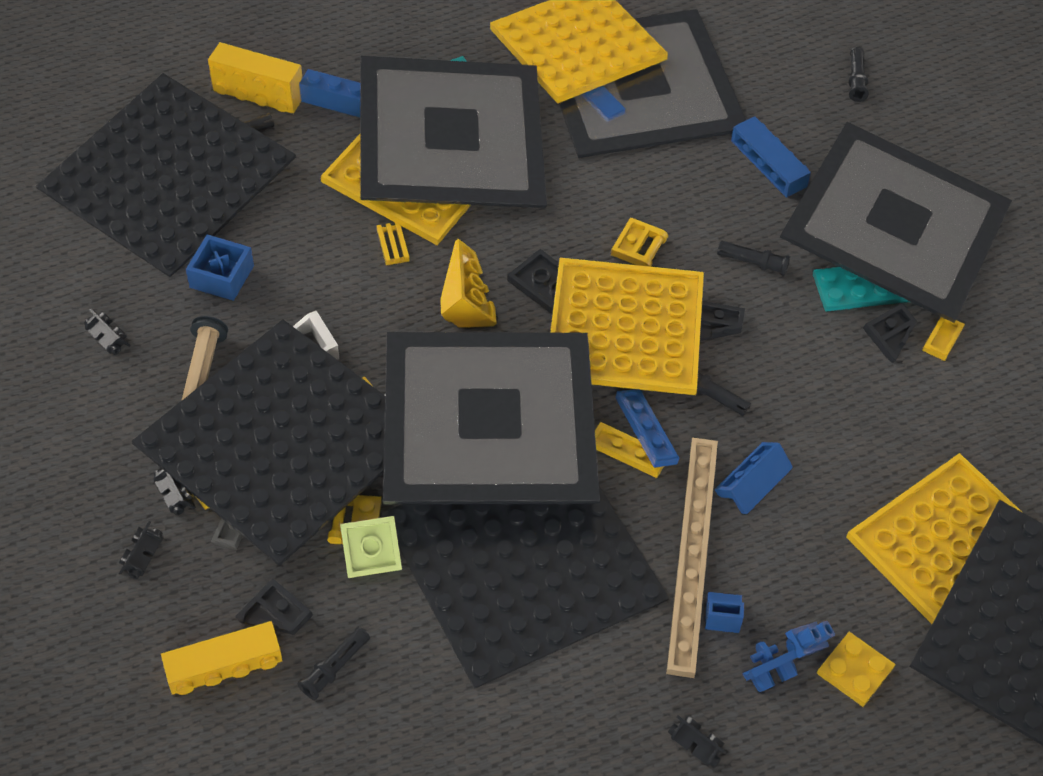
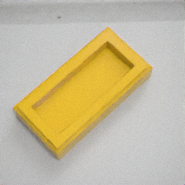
[922,317,965,361]

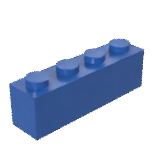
[299,69,360,117]
[731,117,811,197]

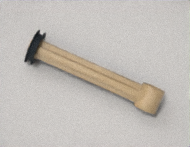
[182,316,228,400]

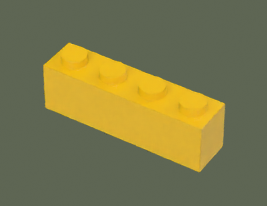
[161,621,282,695]

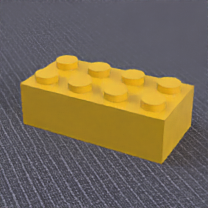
[208,42,302,114]

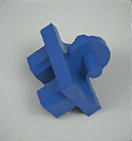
[785,621,835,658]
[742,641,798,692]

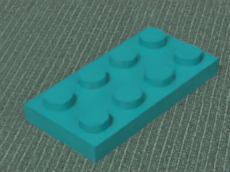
[813,267,910,311]

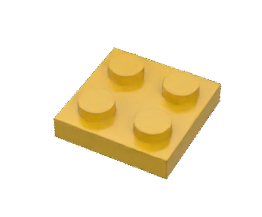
[817,632,896,707]

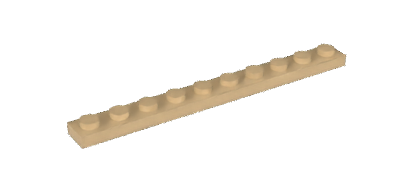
[666,438,718,678]

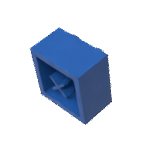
[186,235,254,301]

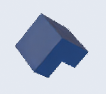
[705,592,744,633]

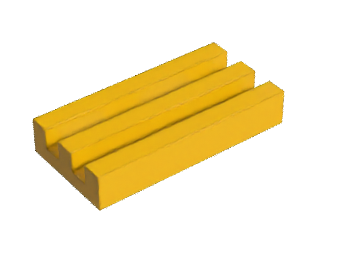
[377,222,409,265]

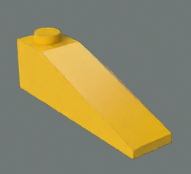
[441,239,497,327]

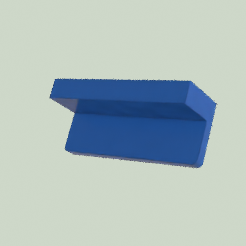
[715,442,793,514]

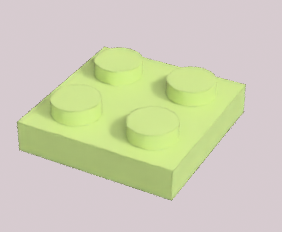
[340,516,402,578]

